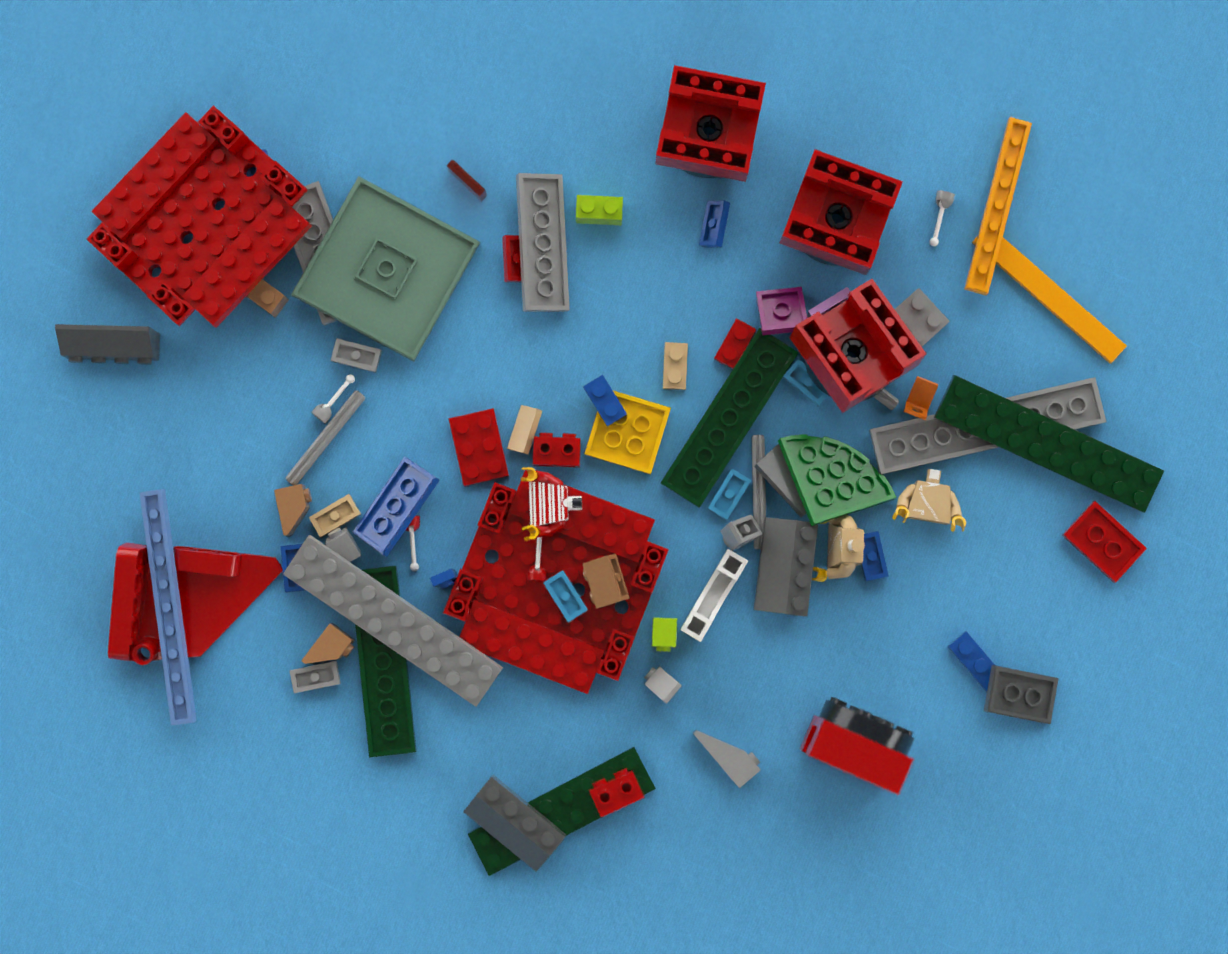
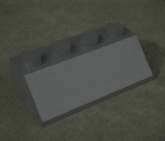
[55,324,160,365]
[753,517,818,617]
[463,775,566,872]

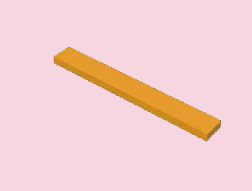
[964,117,1032,296]
[972,236,1127,363]

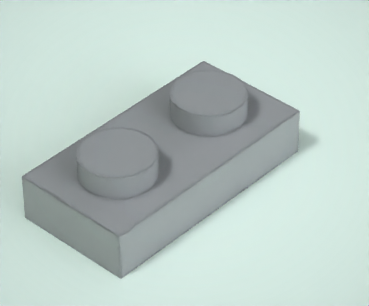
[331,338,382,373]
[289,661,341,693]

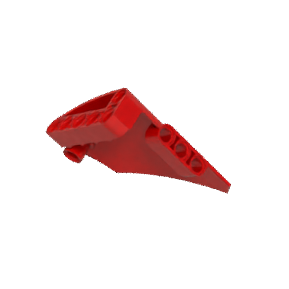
[108,542,283,665]

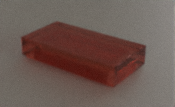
[446,160,487,201]

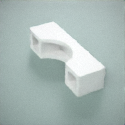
[680,549,748,642]

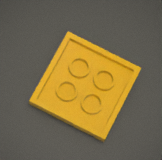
[584,390,671,475]

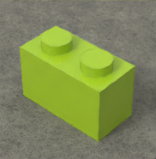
[576,195,623,226]
[651,618,677,652]

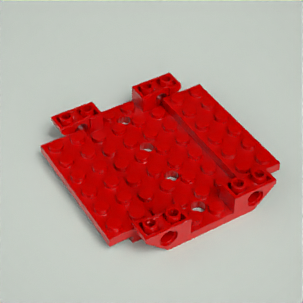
[86,105,312,328]
[443,470,669,694]

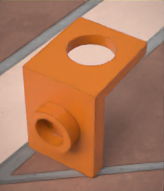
[904,376,938,420]

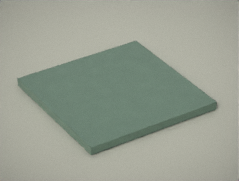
[291,176,480,362]

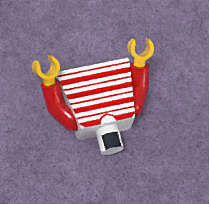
[520,467,582,541]

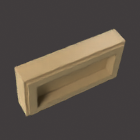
[507,405,542,455]

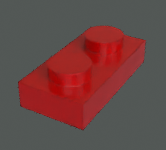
[502,235,521,283]
[714,318,756,369]

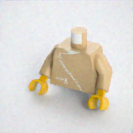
[892,469,966,532]
[812,515,865,582]

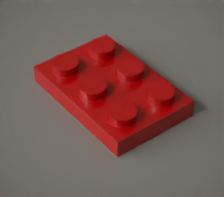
[449,408,509,486]
[1062,501,1147,583]

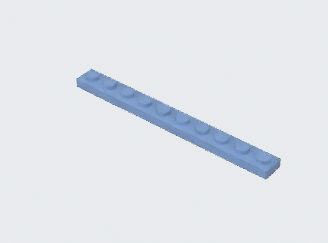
[140,489,197,725]

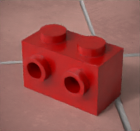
[533,433,581,468]
[589,768,644,817]

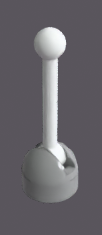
[930,190,955,247]
[311,374,355,424]

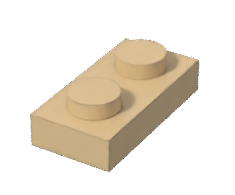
[663,342,688,390]
[309,494,361,538]

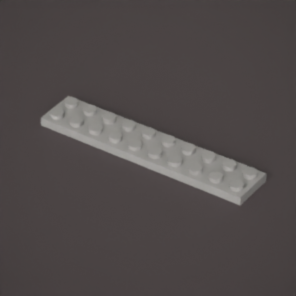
[869,377,1106,474]
[283,535,503,707]

